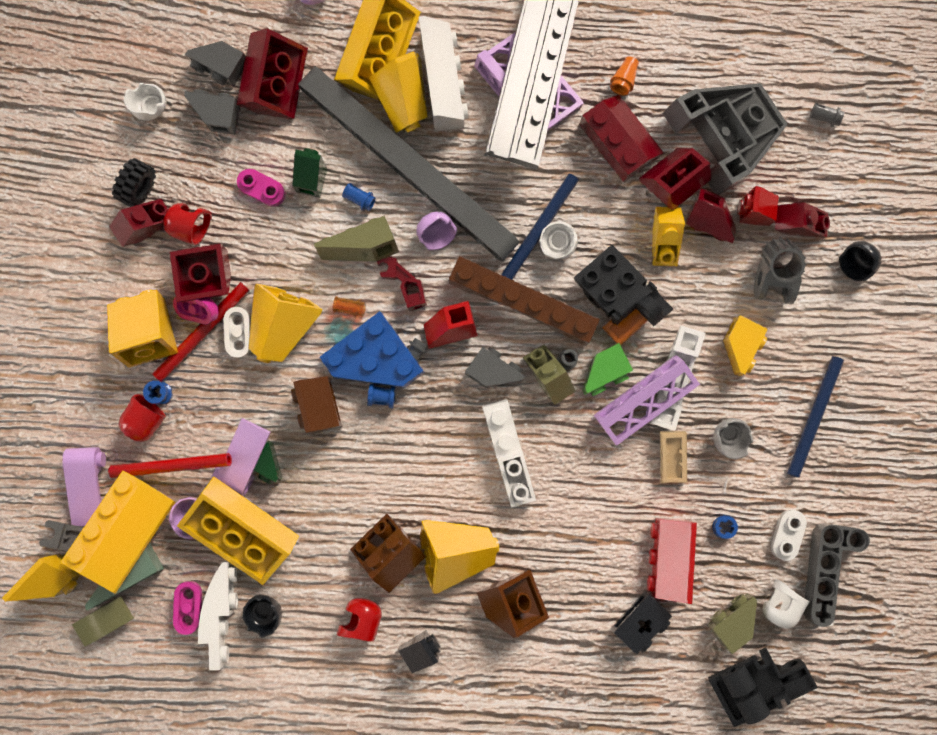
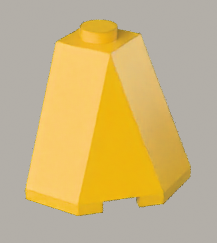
[369,51,427,133]
[249,283,323,363]
[420,520,499,594]

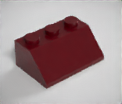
[236,28,308,120]
[579,94,664,183]

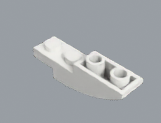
[482,399,536,508]
[198,561,238,670]

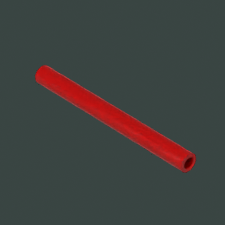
[152,282,250,382]
[108,453,232,478]

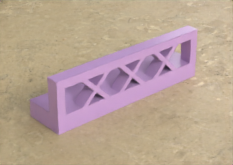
[594,355,700,446]

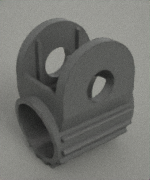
[754,237,807,305]

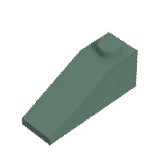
[85,542,164,610]

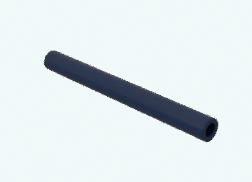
[501,173,579,280]
[787,356,844,478]

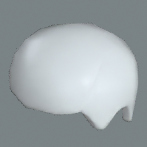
[123,83,167,121]
[539,221,578,260]

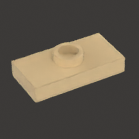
[660,431,687,483]

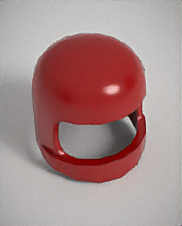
[163,203,212,245]
[118,394,166,442]
[336,598,382,642]

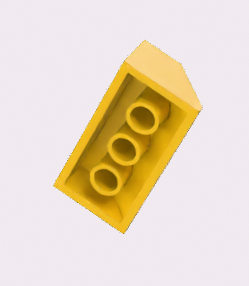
[334,0,421,101]
[61,471,175,594]
[177,476,299,585]

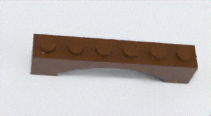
[449,256,600,346]

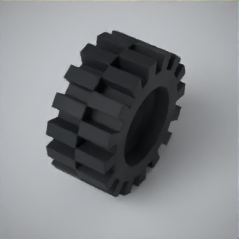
[112,158,156,207]

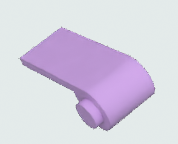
[212,418,271,497]
[63,447,106,526]

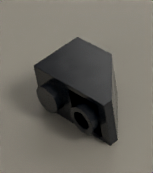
[398,630,441,673]

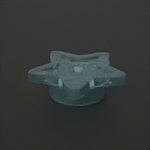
[324,312,356,344]

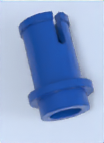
[342,183,376,211]

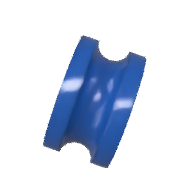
[712,516,738,539]

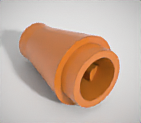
[610,56,639,96]

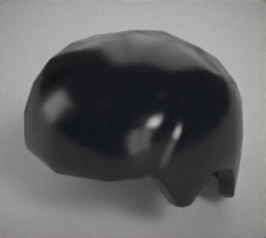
[839,240,882,282]
[242,594,283,638]

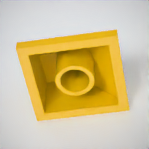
[2,554,81,602]

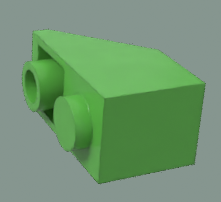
[582,343,633,396]

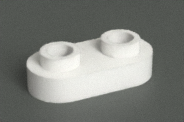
[223,307,251,358]
[770,510,807,561]

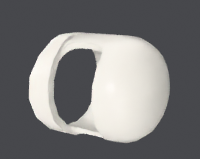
[763,579,810,629]

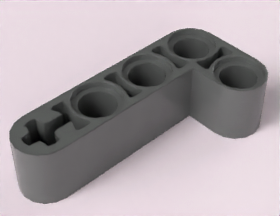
[803,523,870,627]

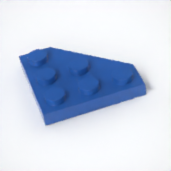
[320,311,425,388]

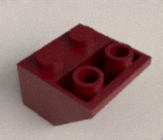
[639,148,711,211]

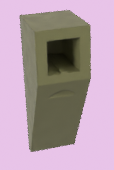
[314,215,399,262]

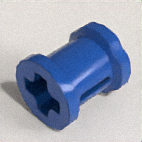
[143,381,173,405]
[367,384,396,409]

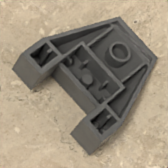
[662,83,788,195]

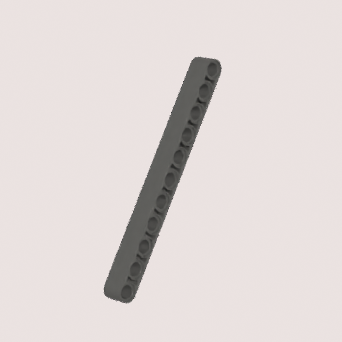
[298,66,519,262]

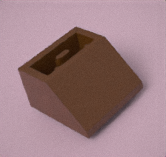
[291,376,342,434]
[350,514,427,593]

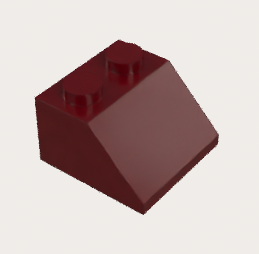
[170,243,231,303]

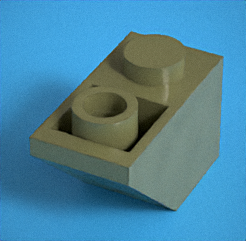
[523,344,576,405]
[707,593,757,654]

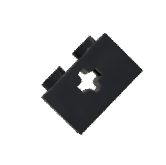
[610,591,672,655]

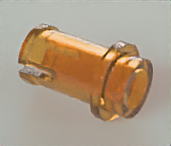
[332,296,366,319]

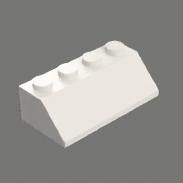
[419,16,468,132]

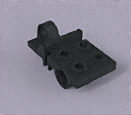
[574,245,673,327]
[708,648,818,727]

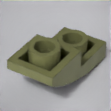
[72,596,134,647]

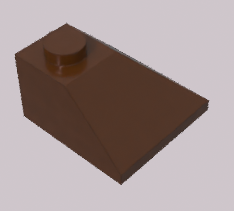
[477,570,549,638]

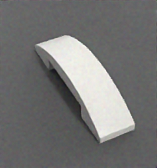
[650,326,706,431]

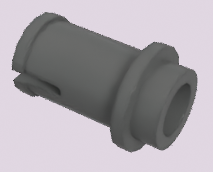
[809,102,845,127]
[408,338,428,361]
[557,349,578,370]

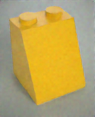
[107,290,178,368]

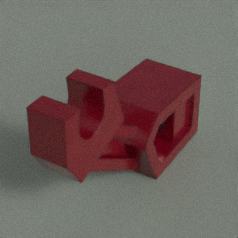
[377,256,428,311]

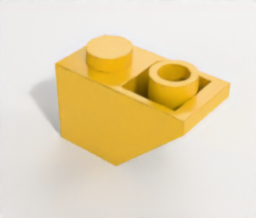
[652,207,685,266]
[723,315,768,376]

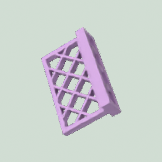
[474,32,584,131]

